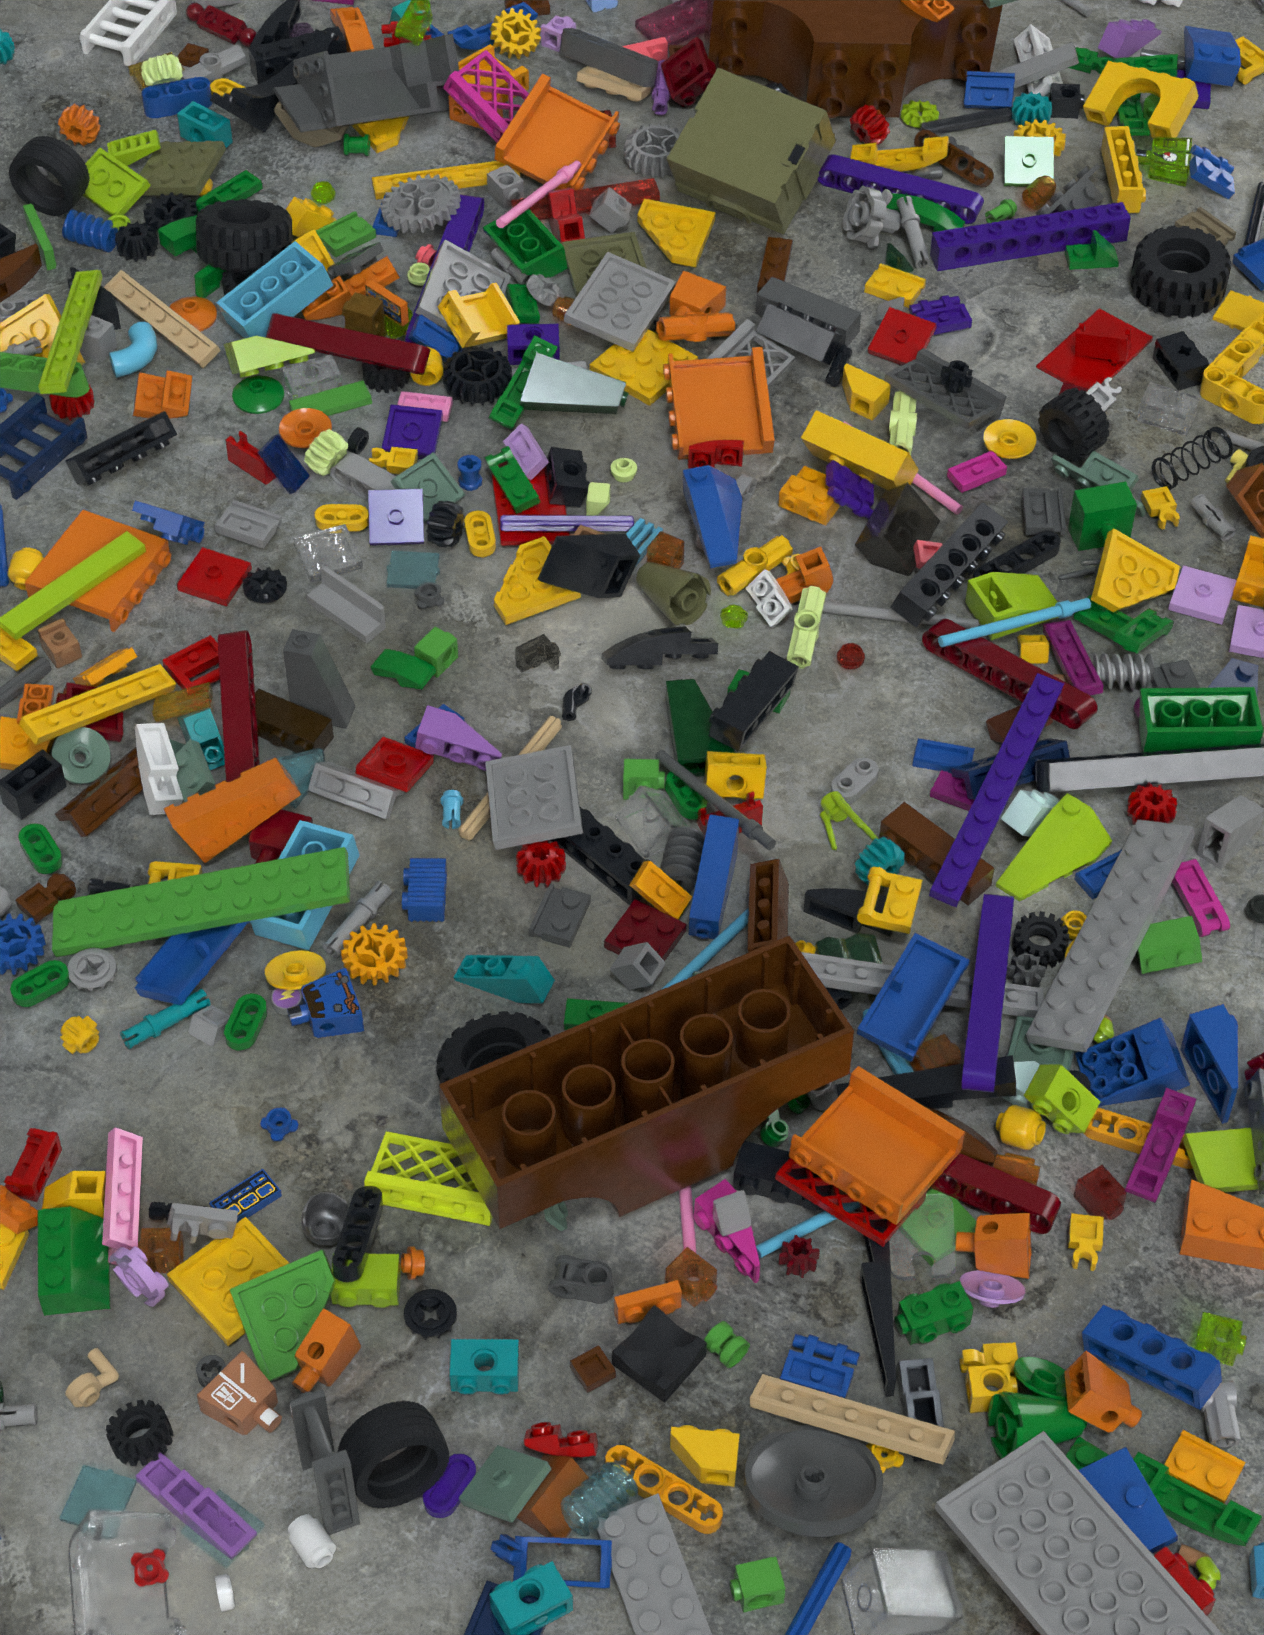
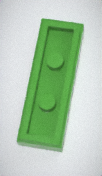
[23,203,56,271]
[289,380,372,416]

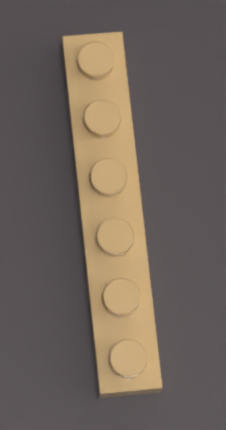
[104,270,221,368]
[750,1374,955,1465]

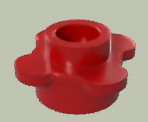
[131,1548,169,1587]

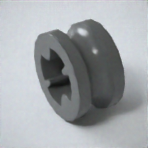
[196,1355,226,1387]

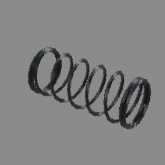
[1151,426,1233,490]

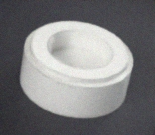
[215,1574,235,1612]

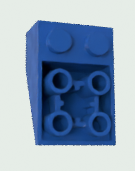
[1075,1018,1190,1106]

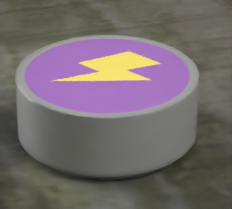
[271,988,303,1015]

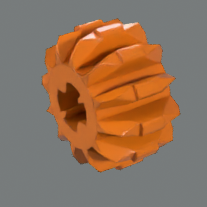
[58,103,101,147]

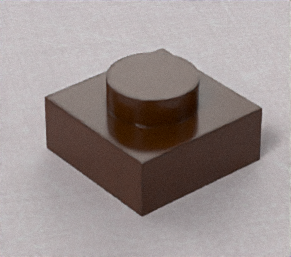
[177,43,209,67]
[570,1345,616,1393]

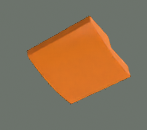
[133,370,192,418]

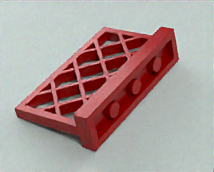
[775,1158,927,1247]

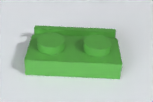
[316,211,376,258]

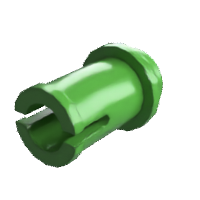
[985,199,1017,223]

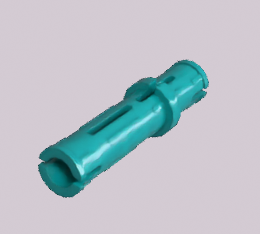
[120,988,211,1049]

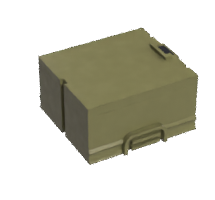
[667,68,837,235]

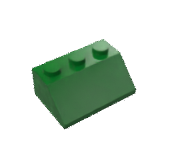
[483,209,568,278]
[38,1206,111,1316]

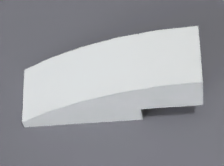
[135,723,183,815]

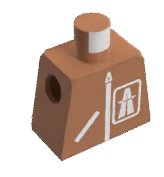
[197,1351,282,1435]

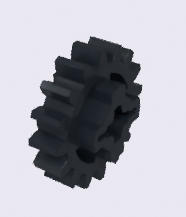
[143,192,198,231]

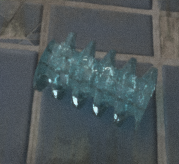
[561,1462,638,1536]

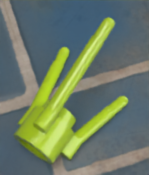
[820,791,878,850]

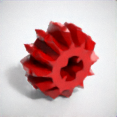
[849,104,890,145]
[49,384,95,421]
[1127,782,1177,825]
[516,840,566,888]

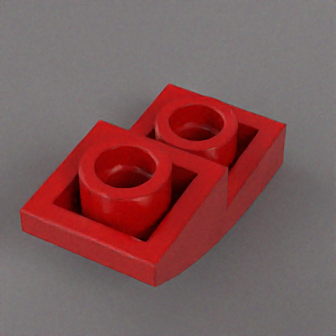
[688,440,744,469]
[524,1422,598,1457]

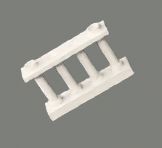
[79,0,177,67]

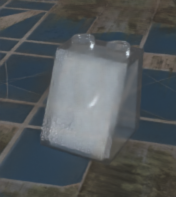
[840,1548,963,1635]

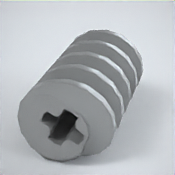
[1093,654,1154,689]

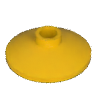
[983,419,1037,459]
[265,950,326,990]

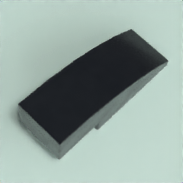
[803,888,893,937]
[896,1358,948,1462]

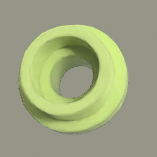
[407,263,430,286]
[611,458,637,482]

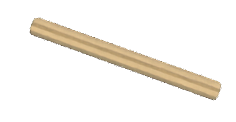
[458,716,562,841]

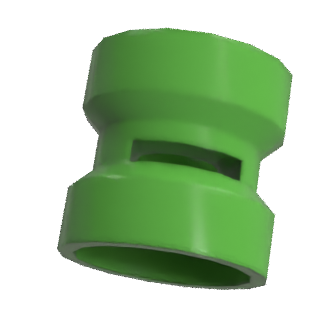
[704,1321,750,1368]

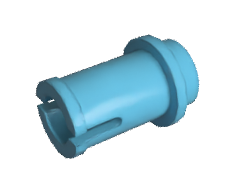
[440,790,464,829]

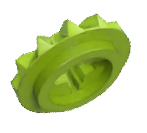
[900,99,939,128]

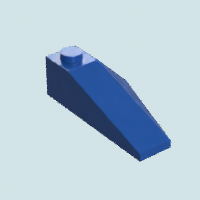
[683,465,742,569]

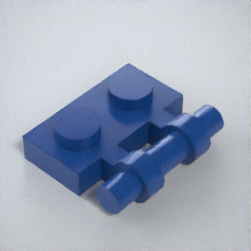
[1189,144,1235,199]
[780,1334,860,1399]

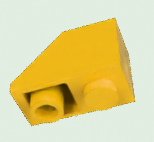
[286,196,336,237]
[842,363,891,421]
[42,1171,106,1218]
[670,1425,740,1487]

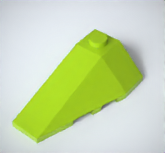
[995,793,1112,902]

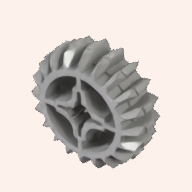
[624,123,681,178]

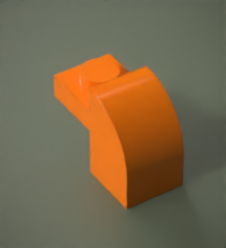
[776,546,833,604]

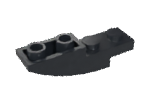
[601,626,718,669]

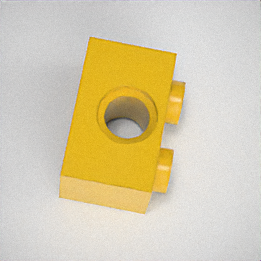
[704,751,767,800]

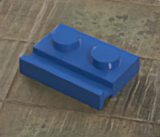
[964,71,1016,110]

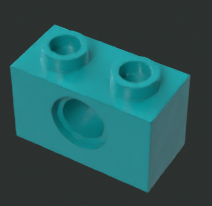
[177,101,233,148]
[450,1339,519,1395]
[489,1561,573,1635]

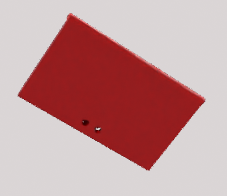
[1036,308,1153,389]
[491,462,570,546]

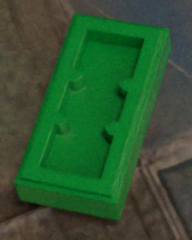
[506,284,540,324]
[564,998,628,1030]

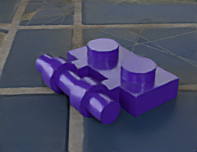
[909,295,972,335]
[826,460,876,520]

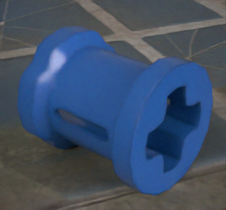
[457,455,482,491]

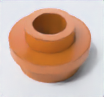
[401,1246,425,1280]

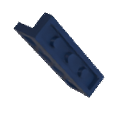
[951,738,1070,800]

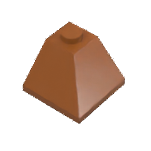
[1226,463,1264,538]

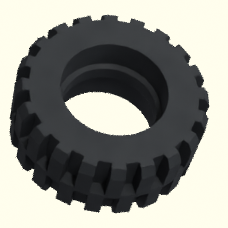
[196,199,292,272]
[1130,225,1231,318]
[436,1011,551,1084]

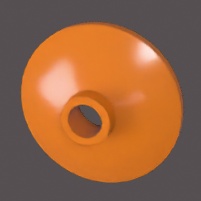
[169,296,217,332]
[279,408,332,448]

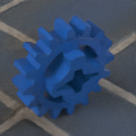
[0,914,46,975]

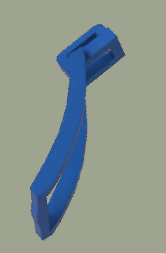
[490,1534,612,1588]

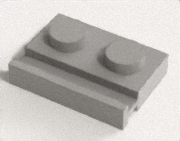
[215,500,282,549]

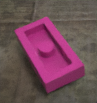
[947,451,1007,493]

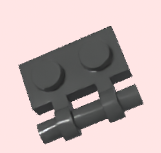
[327,242,384,280]

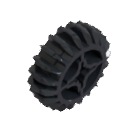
[442,345,512,406]

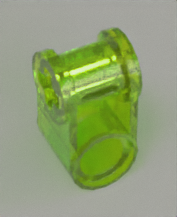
[395,0,433,46]

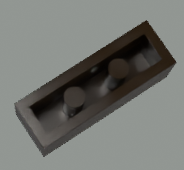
[255,688,334,761]

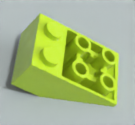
[224,335,315,378]
[965,572,1058,640]

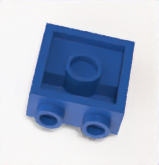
[132,500,205,545]

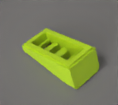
[107,130,161,166]

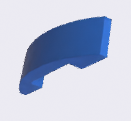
[447,2,538,50]

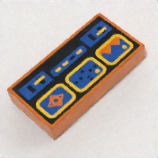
[365,279,409,327]

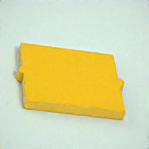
[1212,290,1264,331]

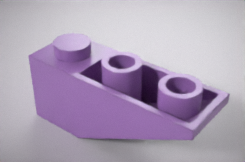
[1098,19,1162,58]
[415,705,502,771]

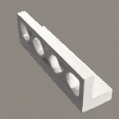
[1014,24,1063,96]

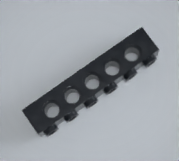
[890,502,1008,628]

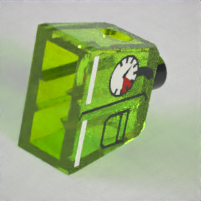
[1136,138,1192,187]

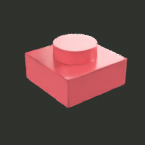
[913,540,943,569]

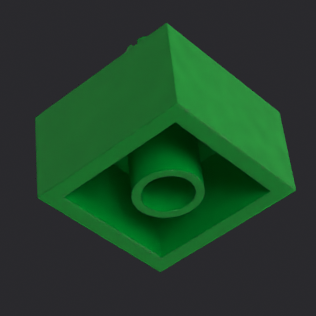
[1068,481,1137,551]

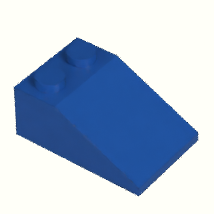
[1184,26,1241,87]
[1180,1004,1238,1124]

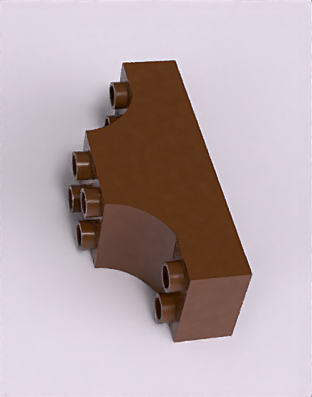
[704,0,1003,118]
[439,935,854,1229]

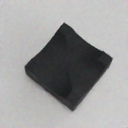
[612,1305,707,1403]

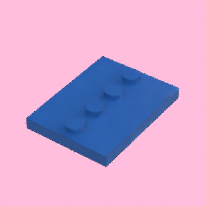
[1078,1447,1178,1553]

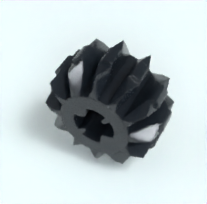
[115,220,158,262]
[426,501,465,548]

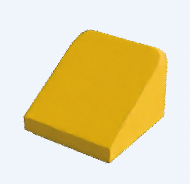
[1017,635,1049,664]

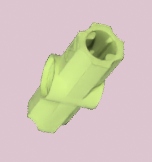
[889,390,917,455]
[787,586,826,669]

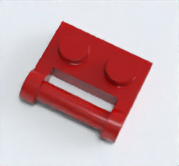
[162,635,220,699]

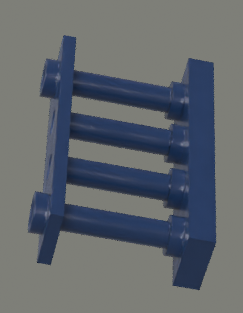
[0,394,88,500]

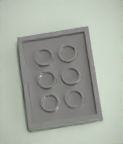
[415,240,511,348]
[564,252,676,352]
[485,745,583,850]

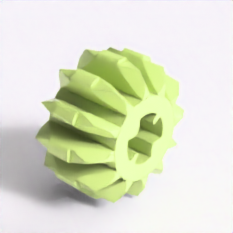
[141,54,183,86]
[304,429,348,476]

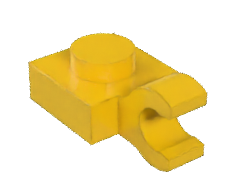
[959,1342,1018,1379]

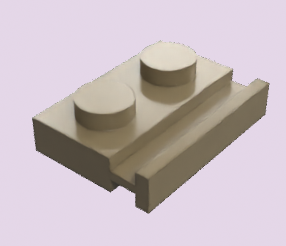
[1175,207,1236,246]

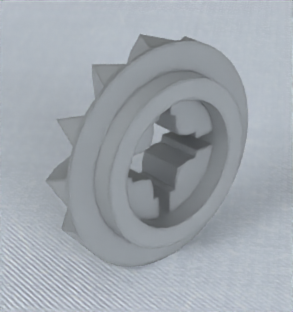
[526,274,564,307]
[67,948,117,992]

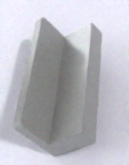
[306,566,386,644]
[307,761,404,819]

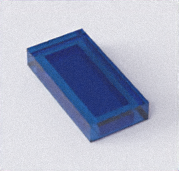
[258,434,310,494]

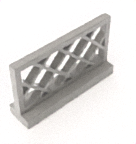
[707,319,795,388]

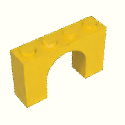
[1083,61,1199,143]

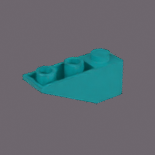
[453,955,555,1004]

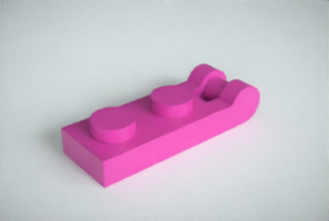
[1172,859,1230,937]

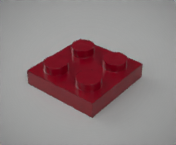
[604,899,687,961]

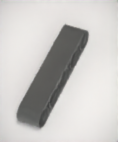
[559,28,658,87]

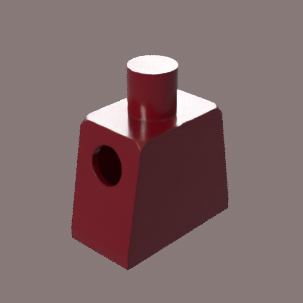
[249,809,313,864]

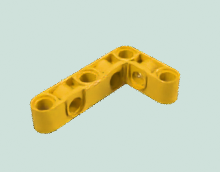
[1200,312,1264,424]

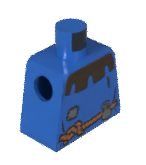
[287,968,364,1038]

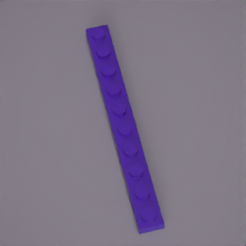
[929,673,1064,908]

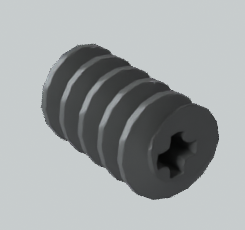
[660,827,705,893]

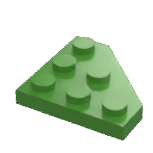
[230,1250,336,1382]

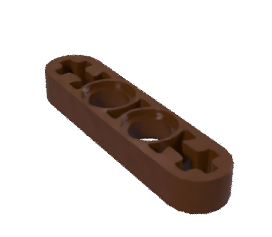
[914,130,994,188]

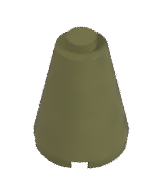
[636,562,711,626]

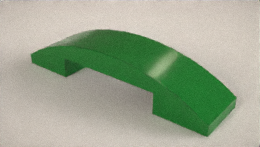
[1116,93,1150,136]
[886,193,965,232]
[489,335,558,430]
[1133,1451,1262,1546]

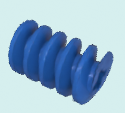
[62,209,119,252]

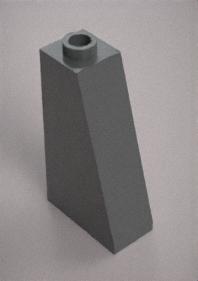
[283,629,355,729]

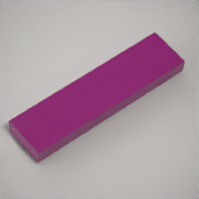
[1043,620,1104,695]

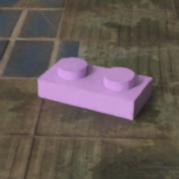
[503,423,549,480]

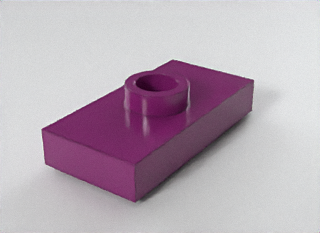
[930,770,975,811]

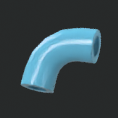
[109,322,157,378]

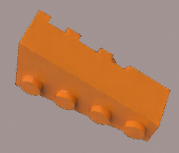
[163,757,301,863]
[1179,1179,1264,1270]

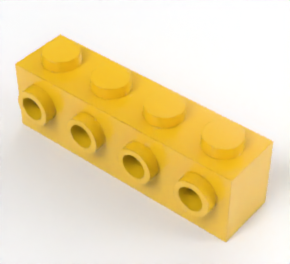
[1101,126,1146,213]

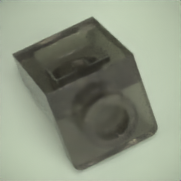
[515,634,561,673]

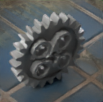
[380,174,461,234]

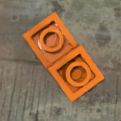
[900,0,955,23]
[17,684,54,724]

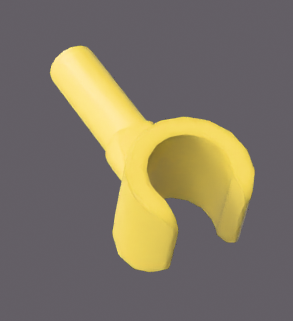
[1225,449,1248,483]

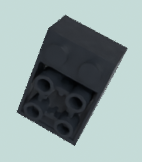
[538,534,641,598]

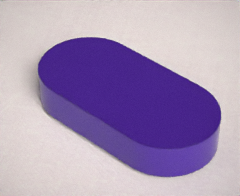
[423,1454,476,1518]

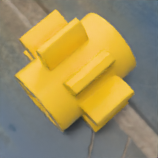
[60,1016,100,1054]

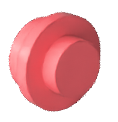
[415,244,437,267]

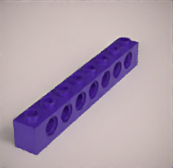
[930,202,1131,271]

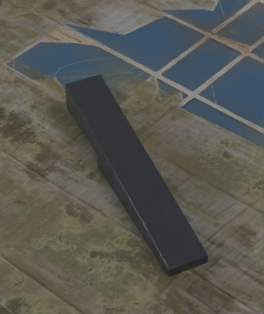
[836,1055,1016,1109]
[860,1206,896,1397]

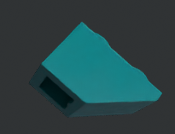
[177,708,225,770]

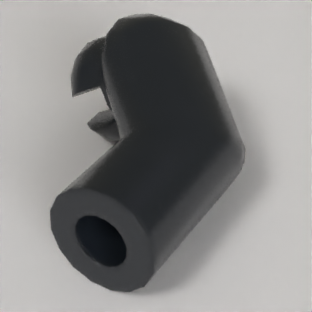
[562,683,592,721]

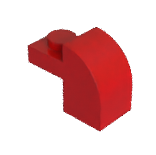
[547,188,585,244]

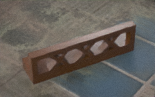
[55,747,143,837]

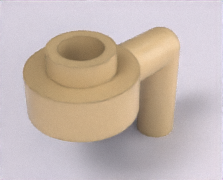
[66,1348,119,1407]

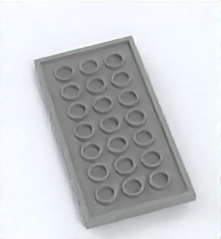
[935,1431,1223,1635]

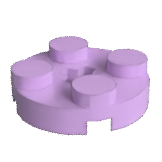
[109,1246,169,1307]

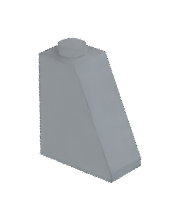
[1197,795,1264,870]

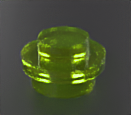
[311,181,336,204]
[720,605,748,629]

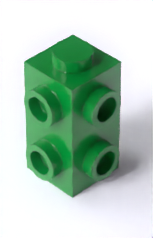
[894,1281,974,1345]

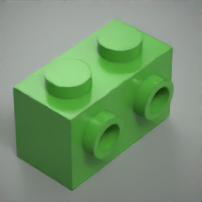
[1136,916,1203,974]

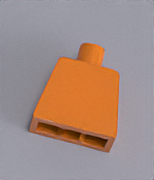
[669,271,726,316]
[956,1213,1032,1279]
[292,1308,362,1393]
[1064,1351,1142,1432]

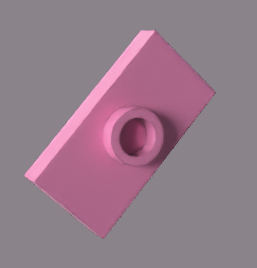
[397,391,453,422]

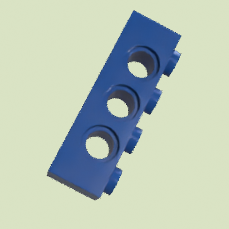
[1082,1305,1222,1410]

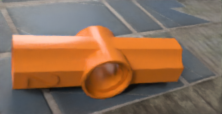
[656,311,735,342]

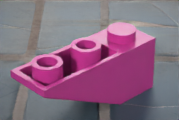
[693,1179,760,1283]

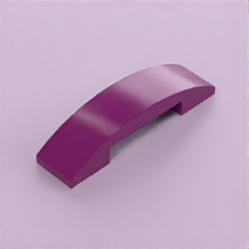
[1125,1088,1197,1203]

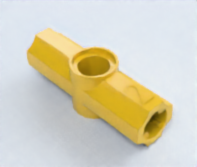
[717,535,793,596]

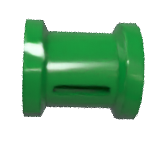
[344,133,370,156]

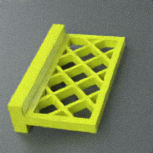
[364,1131,493,1226]

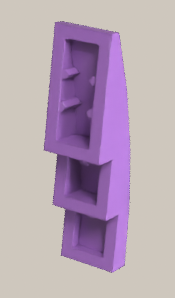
[135,1452,257,1559]

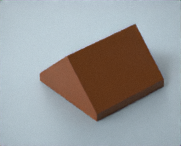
[516,1454,600,1546]

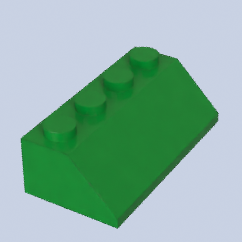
[1139,687,1264,752]

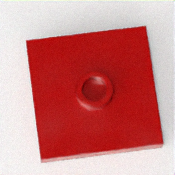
[868,307,937,365]
[177,547,252,606]
[355,737,434,792]

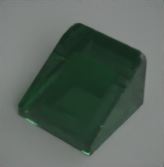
[885,243,914,273]

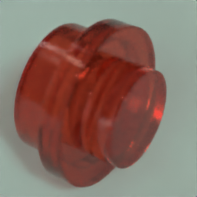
[837,643,865,669]

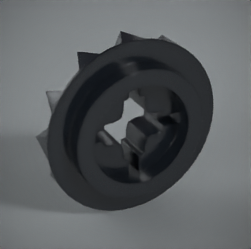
[243,567,287,603]
[404,1289,457,1340]

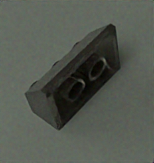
[855,482,940,576]

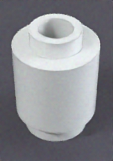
[288,1514,336,1568]

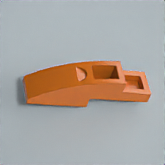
[330,7,374,52]
[301,256,400,320]

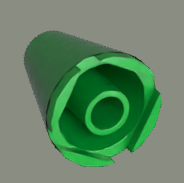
[988,1391,1088,1459]

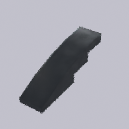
[249,0,301,48]

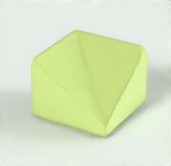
[586,482,610,515]

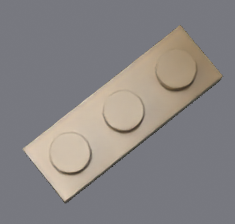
[576,66,651,102]

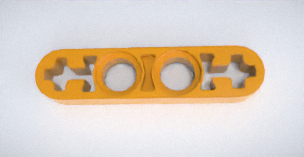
[1083,1108,1193,1169]
[605,1445,723,1534]

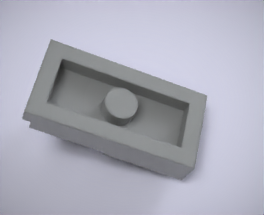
[167,1203,238,1243]

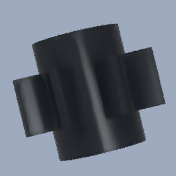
[940,360,973,393]

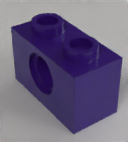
[507,323,560,365]

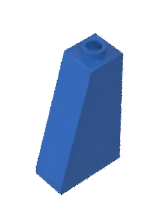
[689,814,739,939]

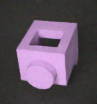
[541,15,576,52]

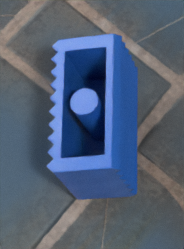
[402,858,447,922]

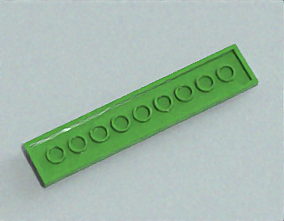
[52,847,350,957]

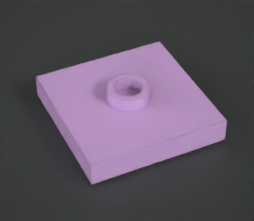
[1168,566,1236,625]
[1229,605,1264,658]

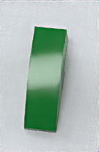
[158,215,197,257]

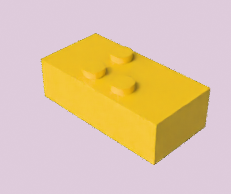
[801,410,919,498]

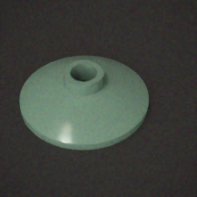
[52,727,111,784]

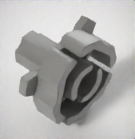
[843,186,901,249]

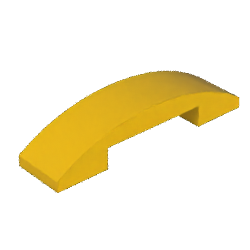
[850,136,949,172]

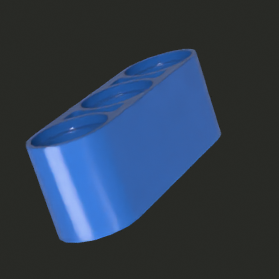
[142,77,212,118]

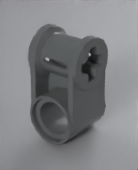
[548,1255,614,1304]

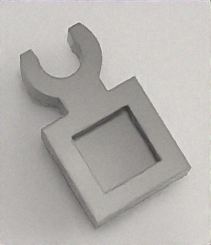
[1087,377,1122,412]

